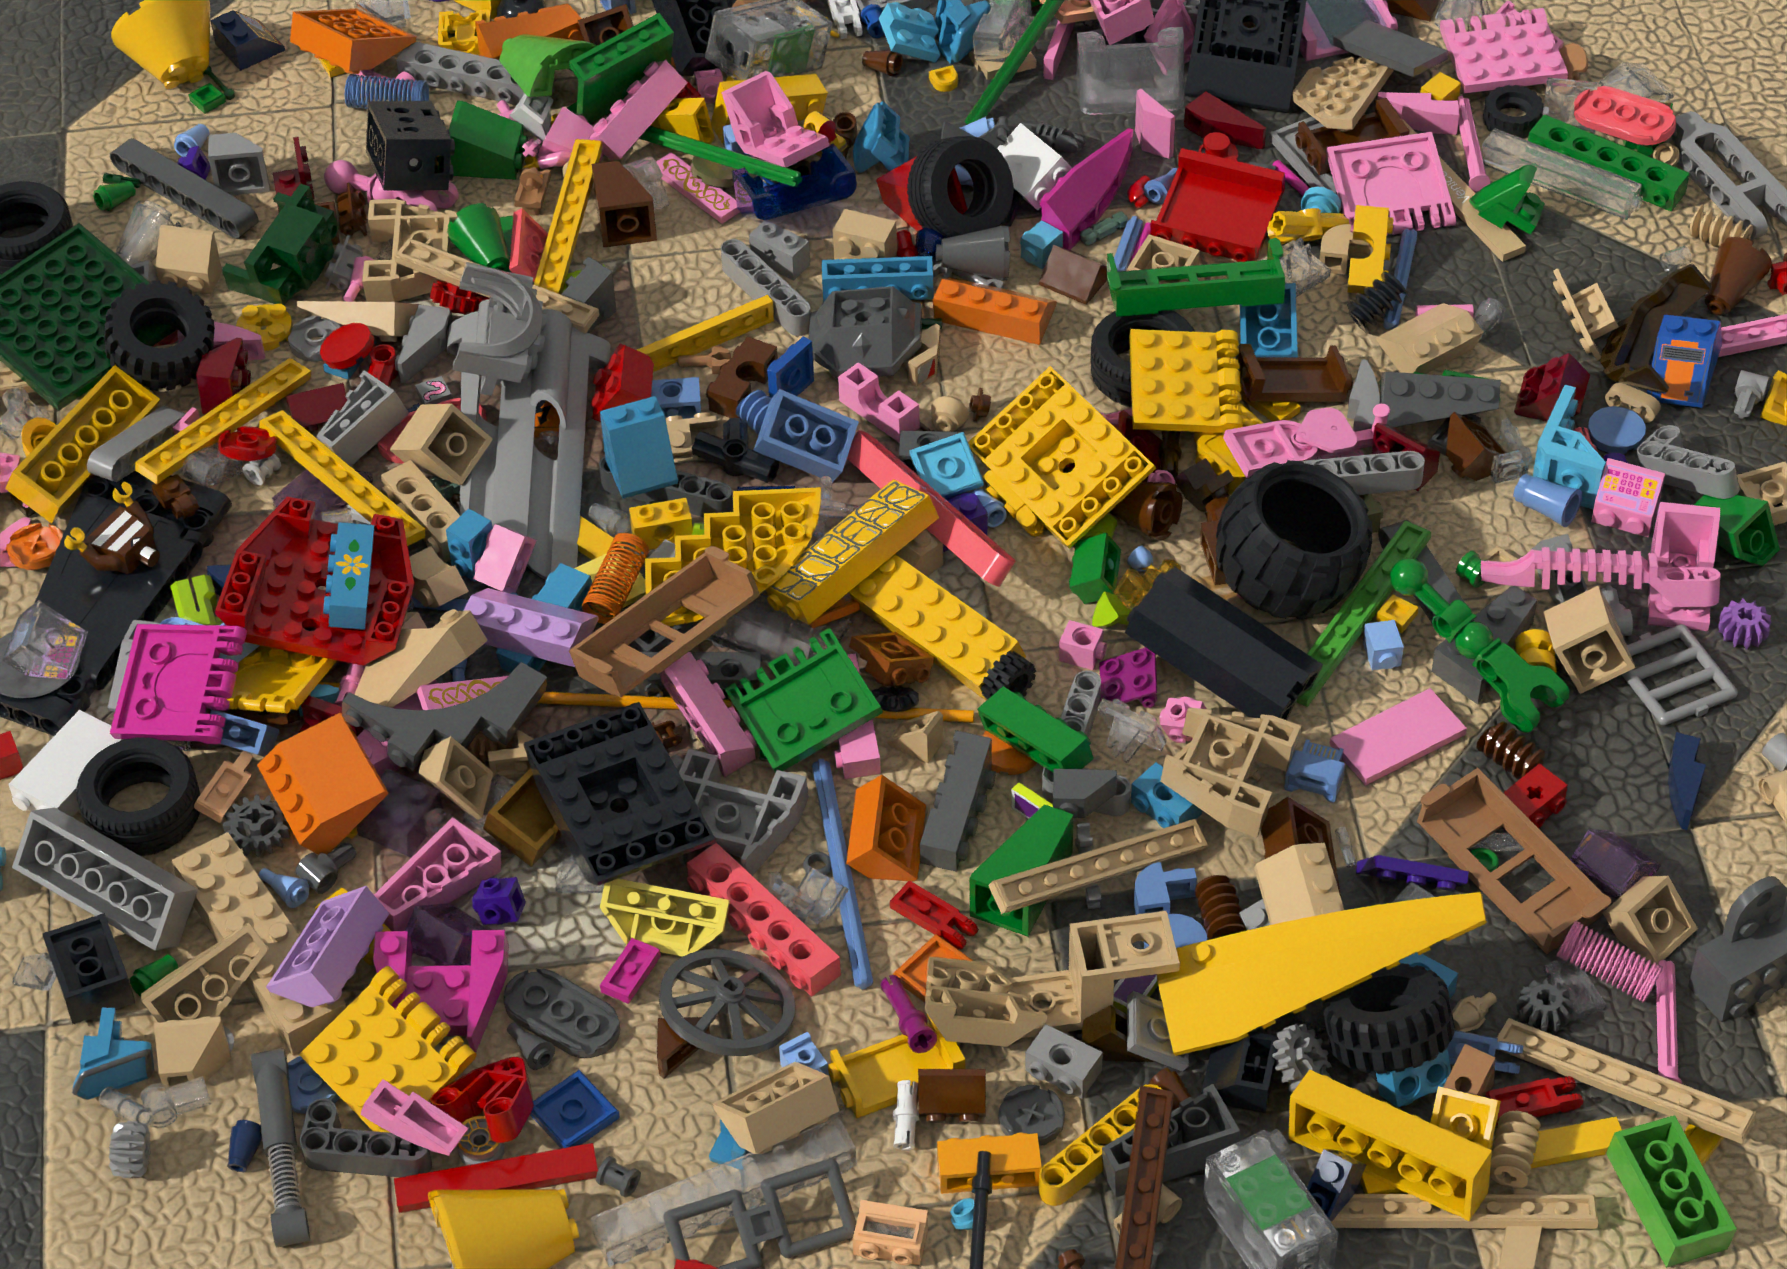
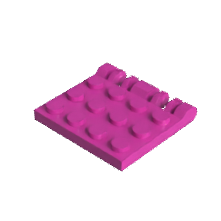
[110,624,247,744]

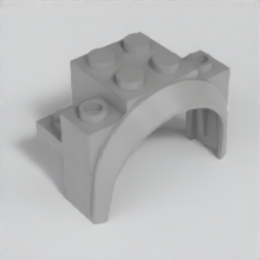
[452,262,546,396]

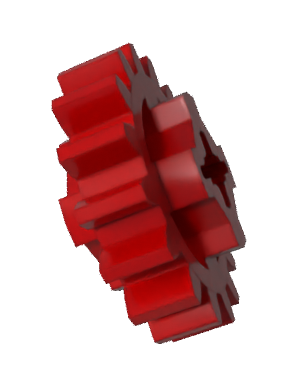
[430,281,490,315]

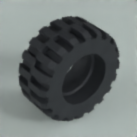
[104,280,215,391]
[1323,963,1455,1074]

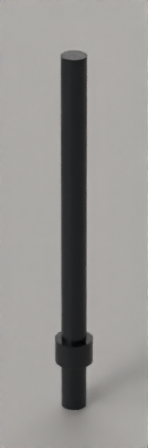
[969,1151,993,1269]

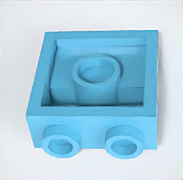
[879,2,940,63]

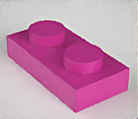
[600,938,661,1004]

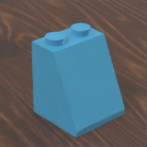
[600,396,678,499]

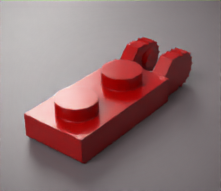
[890,881,979,950]
[1485,1076,1584,1126]

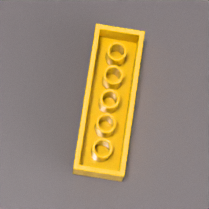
[5,365,160,524]
[848,554,1026,701]
[1289,1069,1492,1222]

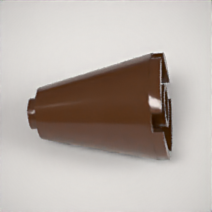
[1705,237,1772,315]
[1110,482,1183,540]

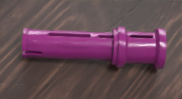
[881,975,937,1053]

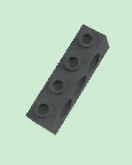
[639,652,762,699]

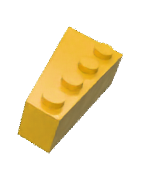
[711,74,828,143]

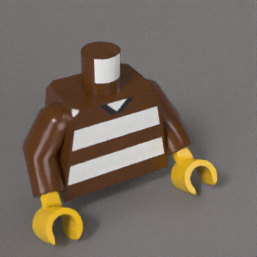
[64,482,160,574]

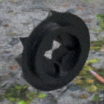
[872,685,919,712]

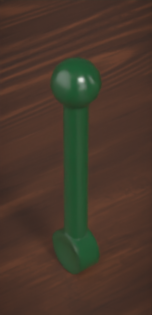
[203,65,235,100]

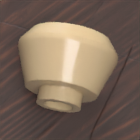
[931,396,969,432]

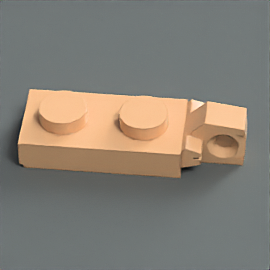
[194,751,254,823]

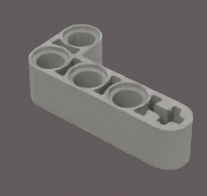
[1637,425,1740,499]

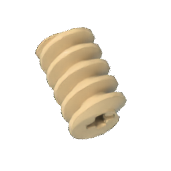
[1689,204,1753,247]
[1490,1111,1541,1189]

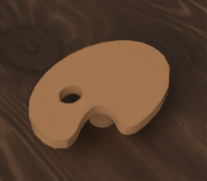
[1549,43,1588,95]

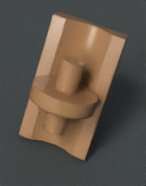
[514,167,551,216]

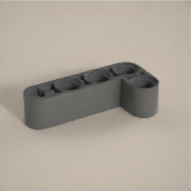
[300,1099,432,1177]

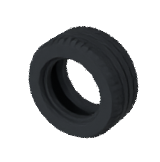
[0,181,73,275]
[1090,310,1195,407]
[76,737,200,856]

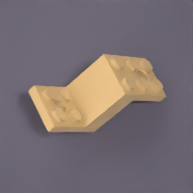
[1007,910,1180,1038]

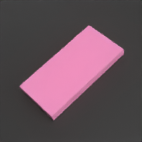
[1330,688,1467,786]

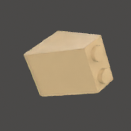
[390,403,493,485]
[1544,586,1635,694]

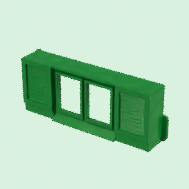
[1107,238,1285,317]

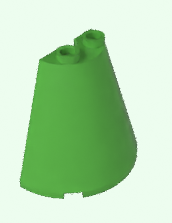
[499,34,597,97]

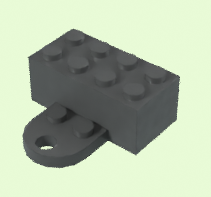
[1688,876,1787,1022]

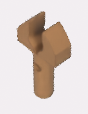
[677,346,731,374]

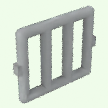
[1622,624,1738,726]

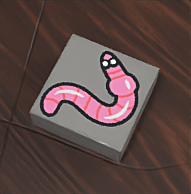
[415,376,452,404]

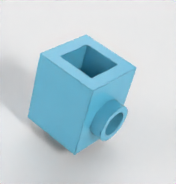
[1020,220,1063,269]

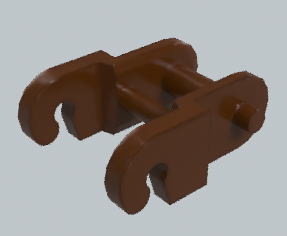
[651,721,682,749]

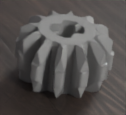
[109,1121,151,1179]

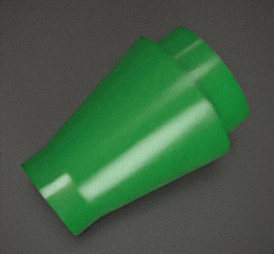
[93,181,136,211]
[130,954,179,997]

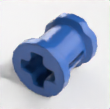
[860,4,885,38]

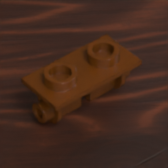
[337,182,368,236]

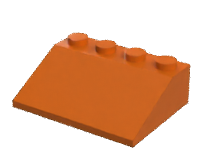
[290,8,416,74]
[257,713,389,855]

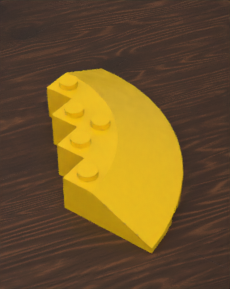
[645,487,821,626]

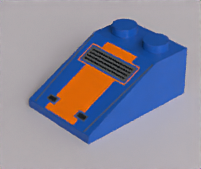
[1647,314,1722,408]

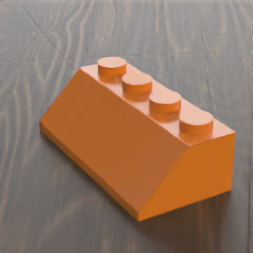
[933,277,1057,345]

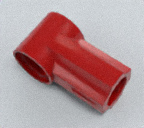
[368,344,398,387]

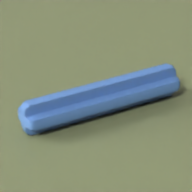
[1114,216,1143,272]

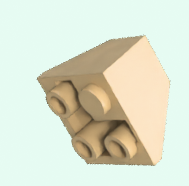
[154,1016,231,1093]

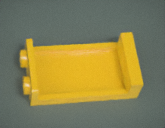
[828,1014,966,1118]

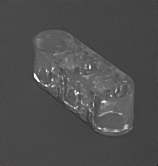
[182,442,249,488]

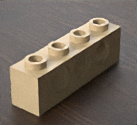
[380,460,460,563]

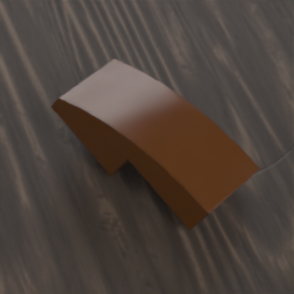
[229,708,300,725]

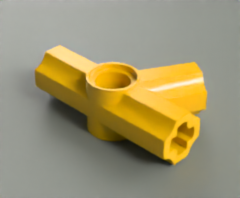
[1267,208,1349,244]

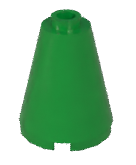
[447,203,510,272]

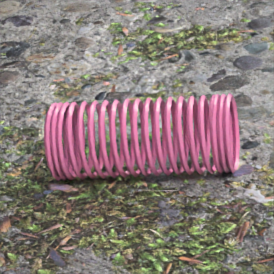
[1557,920,1663,1003]

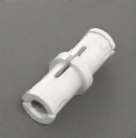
[893,1080,919,1151]

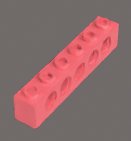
[687,843,841,997]

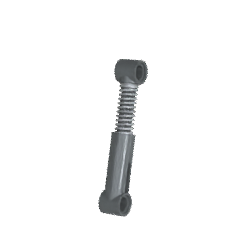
[251,1048,310,1247]

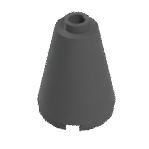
[936,226,1010,281]

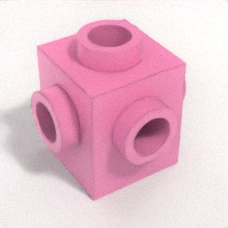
[1160,696,1207,743]

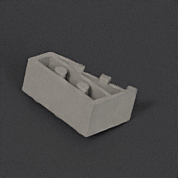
[316,370,410,467]

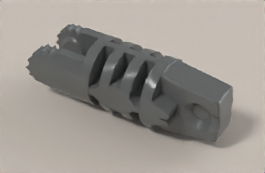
[1019,120,1087,153]

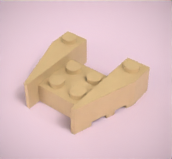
[362,199,462,302]
[1160,708,1301,838]

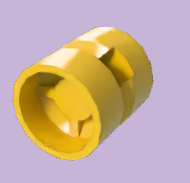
[1515,629,1557,673]

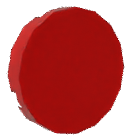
[320,323,375,369]
[218,426,277,461]

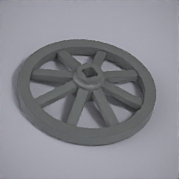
[659,949,795,1056]

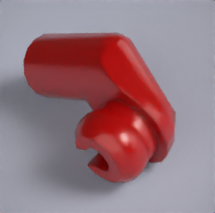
[1127,175,1151,208]

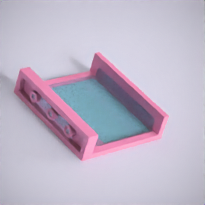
[1299,0,1398,61]

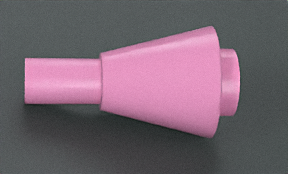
[343,256,374,302]

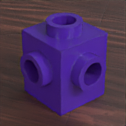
[472,877,526,925]

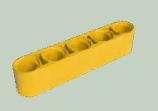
[1039,1084,1162,1206]

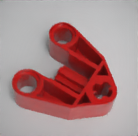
[430,1057,534,1143]

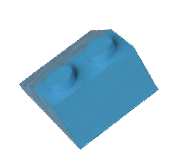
[1239,283,1298,357]

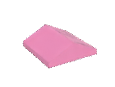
[1135,89,1175,159]

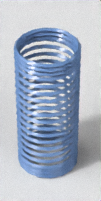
[344,74,429,109]

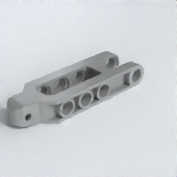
[1672,111,1787,240]

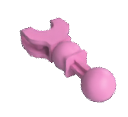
[324,160,459,211]

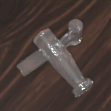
[813,476,862,538]

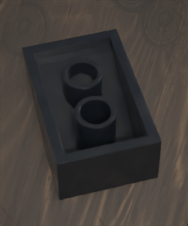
[42,913,135,1024]

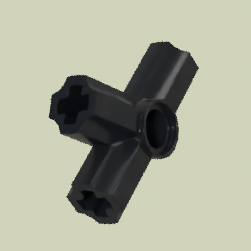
[692,418,779,483]

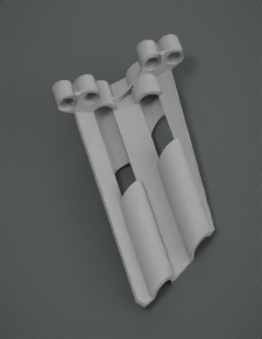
[447,299,611,580]

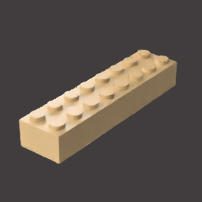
[171,832,347,1056]

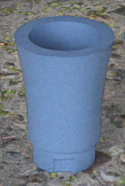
[1513,474,1582,527]

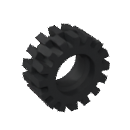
[981,651,1036,699]

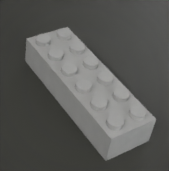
[12,807,198,951]

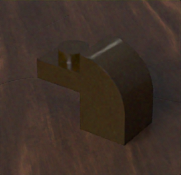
[1174,458,1235,512]

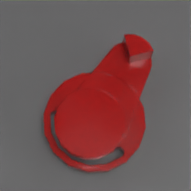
[1199,132,1238,161]

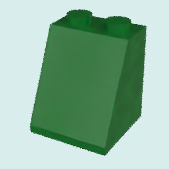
[449,100,528,180]

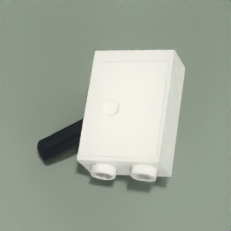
[997,123,1072,227]

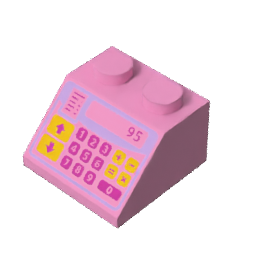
[1591,458,1665,537]

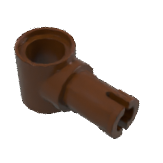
[830,112,858,166]

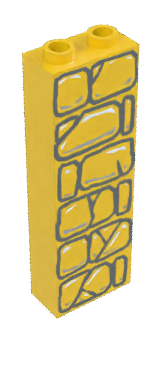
[766,479,939,625]

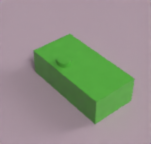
[1606,1115,1737,1268]

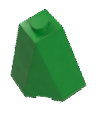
[1694,495,1780,566]

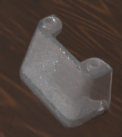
[1076,27,1185,115]

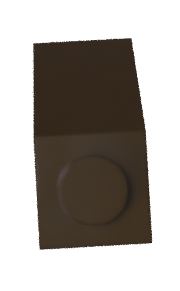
[1082,1005,1153,1062]

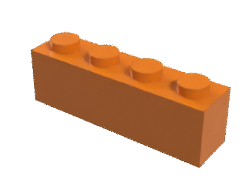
[475,4,584,60]

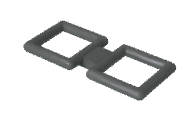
[663,1158,856,1269]

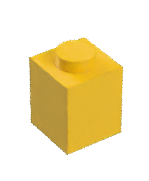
[1420,72,1461,101]

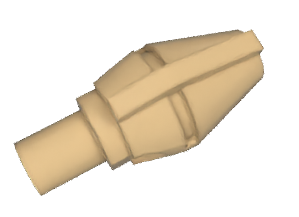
[1452,992,1497,1032]

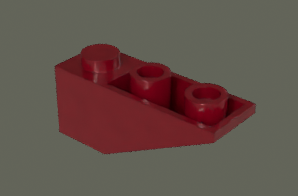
[1184,92,1266,150]

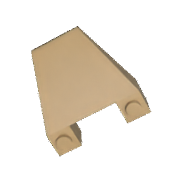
[354,609,488,708]

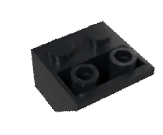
[1201,1031,1279,1113]

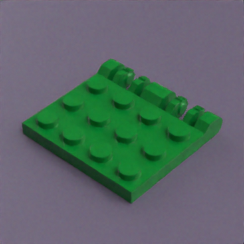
[724,628,883,773]

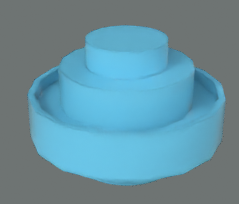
[1300,186,1342,213]

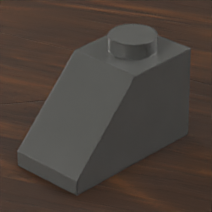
[1053,769,1117,818]

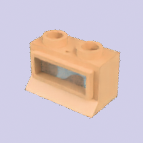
[852,1200,928,1265]

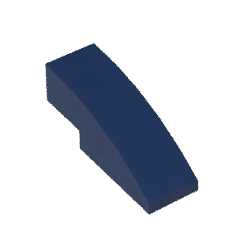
[1668,732,1706,830]

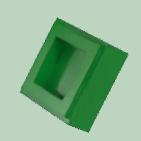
[188,83,226,114]

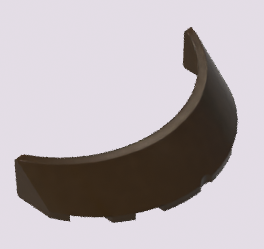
[1600,264,1712,393]

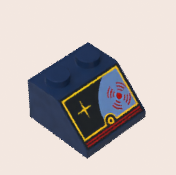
[210,10,285,71]

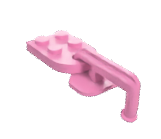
[1223,403,1390,478]

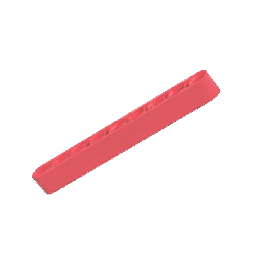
[847,430,1016,587]

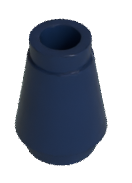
[227,1120,262,1172]

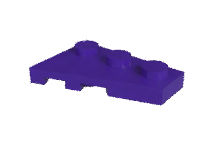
[1356,855,1469,891]

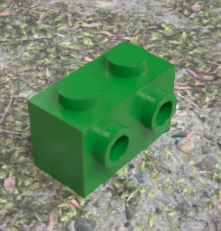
[1069,532,1121,604]

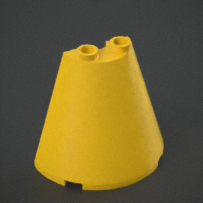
[428,1189,579,1269]

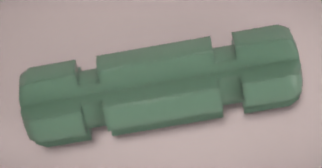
[1080,211,1128,246]

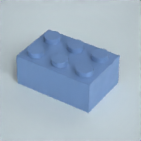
[753,389,859,483]

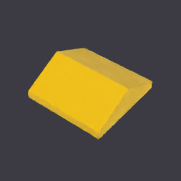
[1430,1086,1501,1149]

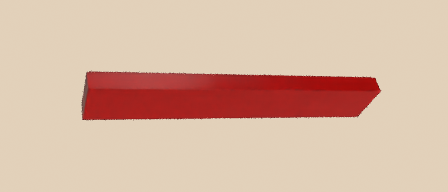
[394,1143,598,1213]

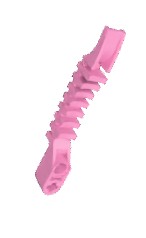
[1481,547,1721,607]

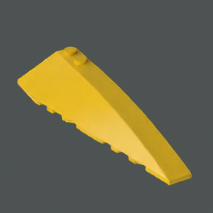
[1157,892,1487,1056]

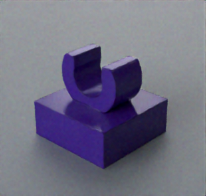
[177,146,211,180]

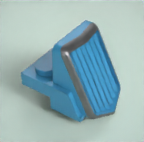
[72,1007,154,1100]

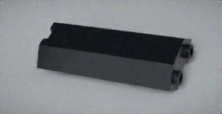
[1125,567,1323,720]

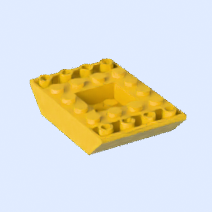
[968,366,1156,549]

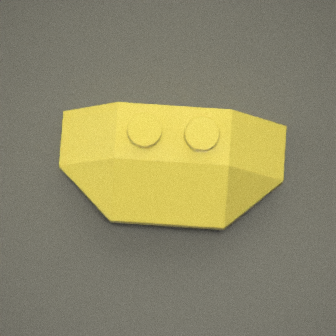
[600,879,730,957]

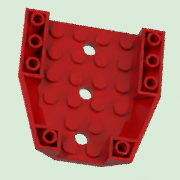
[215,496,414,665]

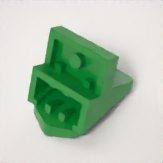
[1469,165,1545,235]

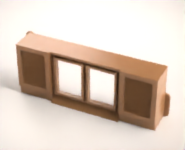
[569,546,760,697]
[1417,767,1611,954]

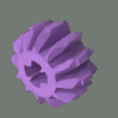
[1718,598,1771,650]

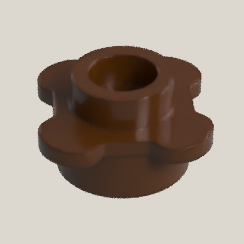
[969,388,991,422]

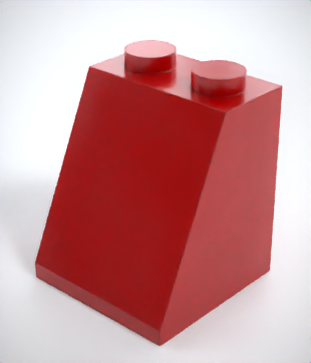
[876,156,968,238]

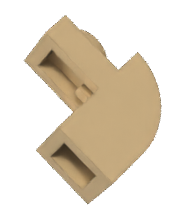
[1318,224,1373,275]

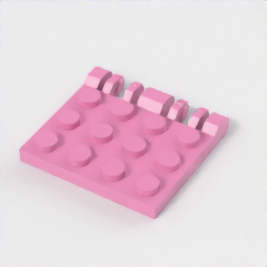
[1440,8,1568,94]
[1326,132,1456,235]

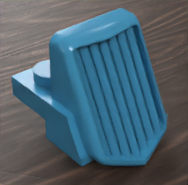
[935,0,991,64]
[853,101,910,173]

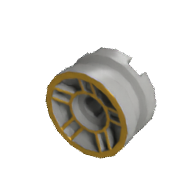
[457,1116,505,1165]

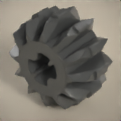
[1516,978,1573,1034]

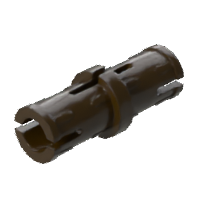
[1159,430,1182,478]

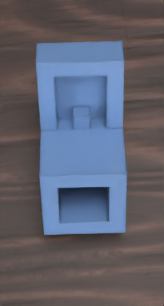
[1134,862,1197,915]

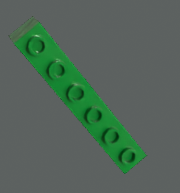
[1526,114,1690,212]

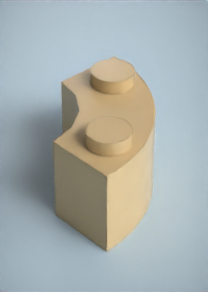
[410,546,469,608]

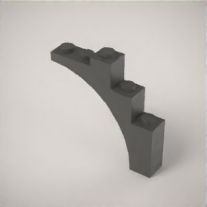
[342,662,547,770]

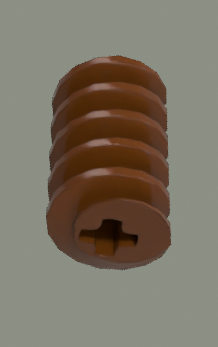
[1476,721,1545,780]
[1195,875,1247,940]

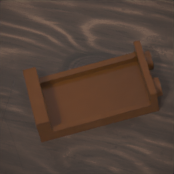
[1295,98,1410,175]
[1236,344,1353,402]

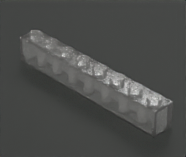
[591,1117,857,1267]

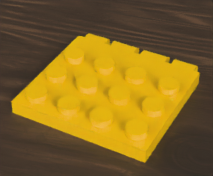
[225,645,337,714]

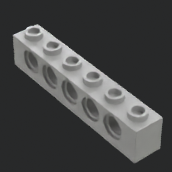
[396,42,555,105]

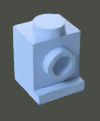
[779,1032,828,1075]

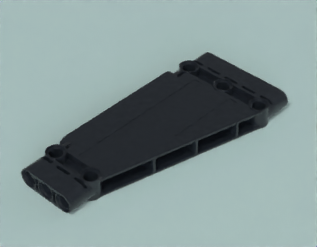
[0,471,232,736]

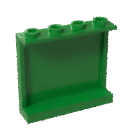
[567,13,674,124]

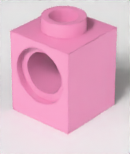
[1059,620,1107,670]

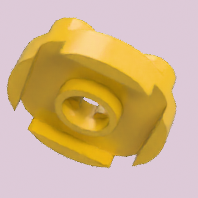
[236,304,293,351]

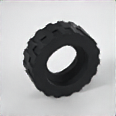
[1483,85,1544,140]

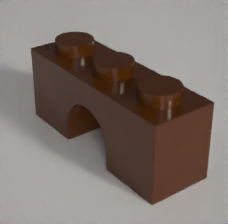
[706,336,778,419]

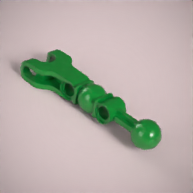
[1390,558,1570,733]

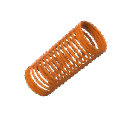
[582,533,649,624]

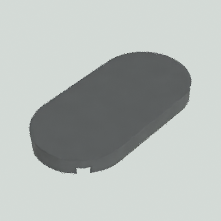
[504,969,620,1058]

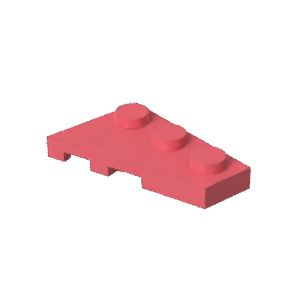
[509,208,548,282]

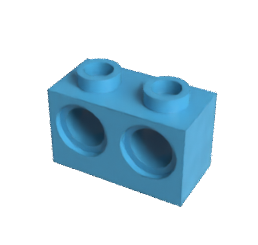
[446,508,492,582]
[1376,1048,1451,1108]

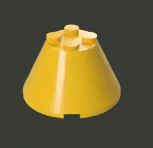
[111,0,210,89]

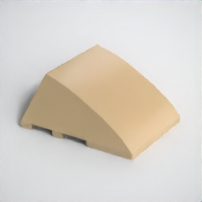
[925,956,1048,1047]

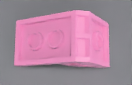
[721,71,830,168]
[1647,502,1720,631]

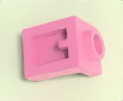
[694,68,723,104]

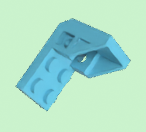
[1533,385,1606,509]

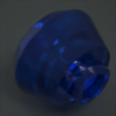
[915,228,947,262]

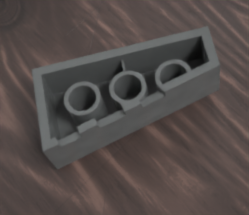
[1102,1084,1240,1198]

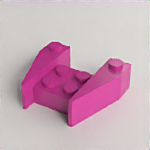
[373,930,509,1052]

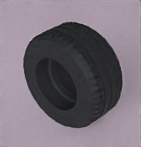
[907,136,1014,239]

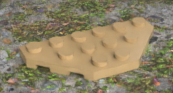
[1292,56,1394,131]

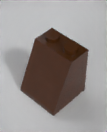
[591,161,657,248]

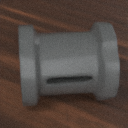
[596,1156,641,1198]

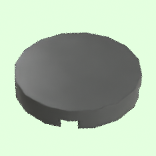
[998,1085,1065,1146]

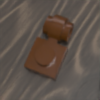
[151,474,199,519]

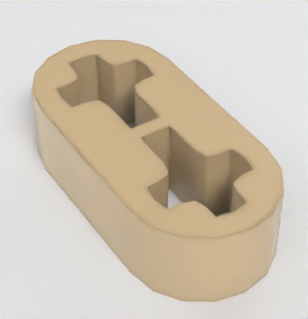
[1605,383,1661,423]

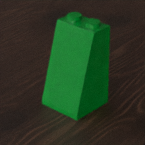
[969,804,1074,937]

